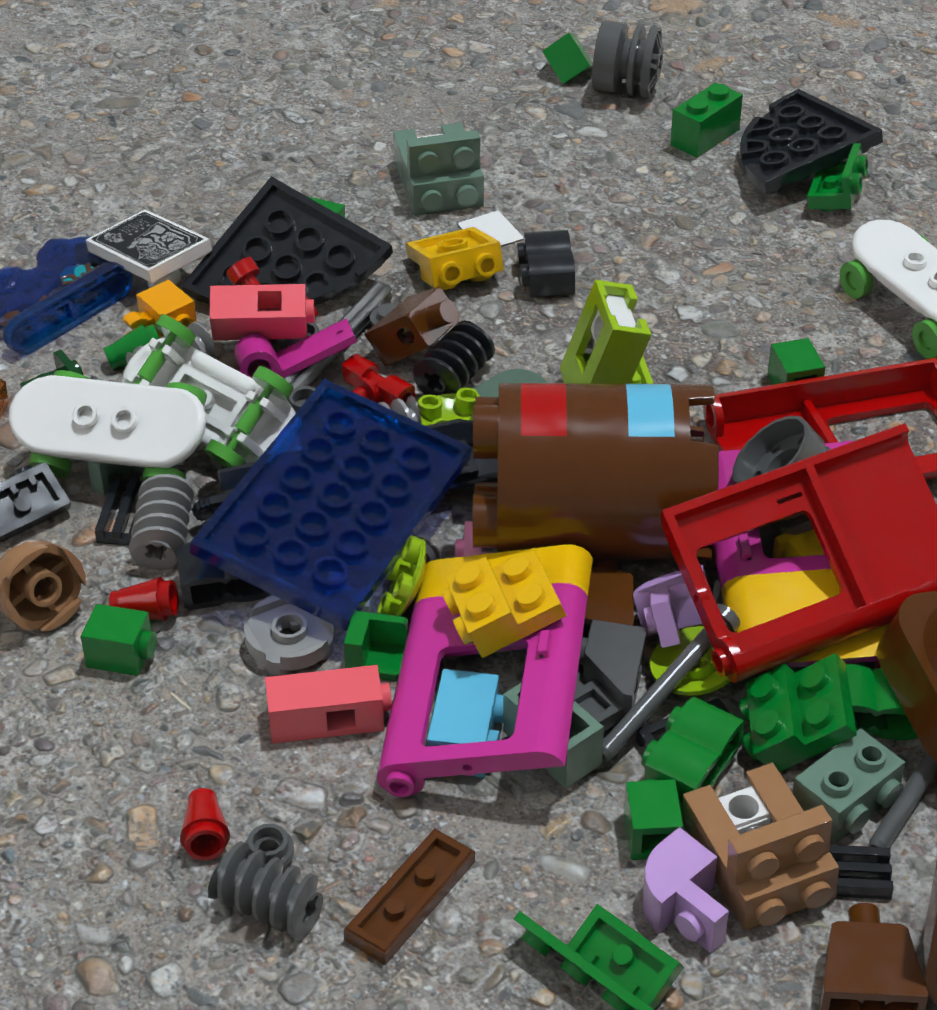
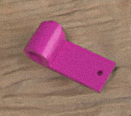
[234,318,357,378]

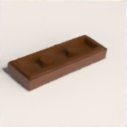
[343,828,475,965]

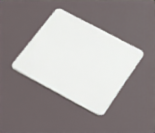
[458,211,523,246]

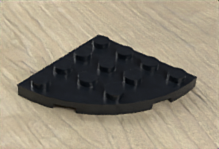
[740,89,883,195]
[181,176,393,306]

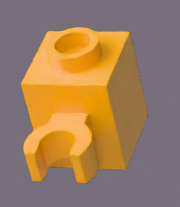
[122,279,197,338]

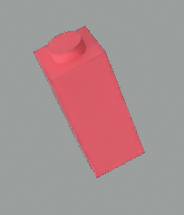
[210,284,315,341]
[265,665,392,744]

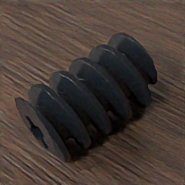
[412,320,495,396]

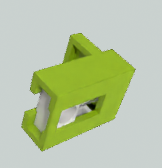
[559,280,654,384]

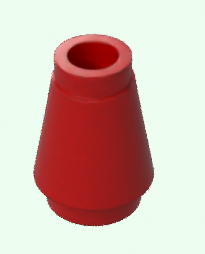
[109,577,179,621]
[180,788,230,861]

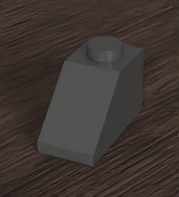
[579,620,647,716]

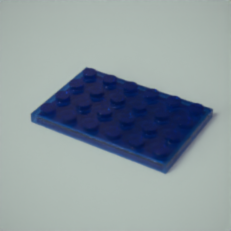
[190,379,472,631]

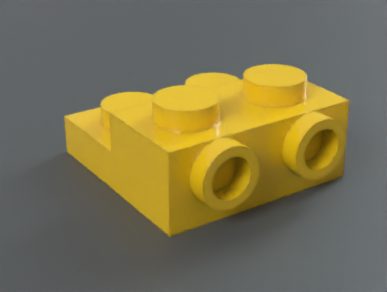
[405,227,504,290]
[441,548,567,658]

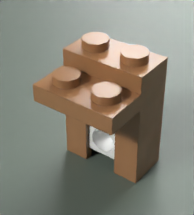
[683,763,839,931]

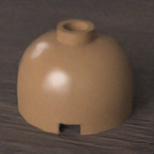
[0,539,86,632]

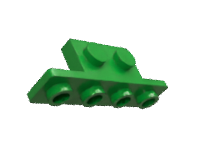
[513,904,684,1010]

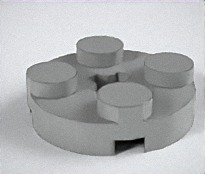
[244,592,336,676]

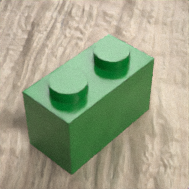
[670,82,743,158]

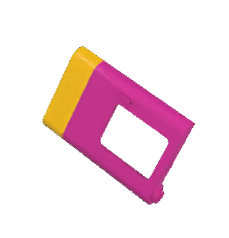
[377,545,593,797]

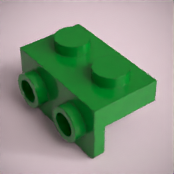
[807,143,868,212]

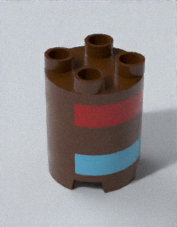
[473,383,719,561]

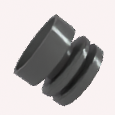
[592,20,664,98]
[732,416,831,535]

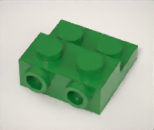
[739,653,857,772]

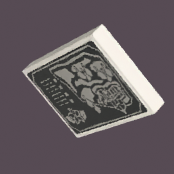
[85,209,212,283]

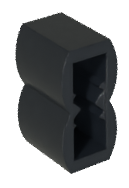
[517,230,575,297]
[176,533,273,609]

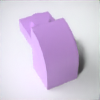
[633,565,707,648]
[642,827,729,953]

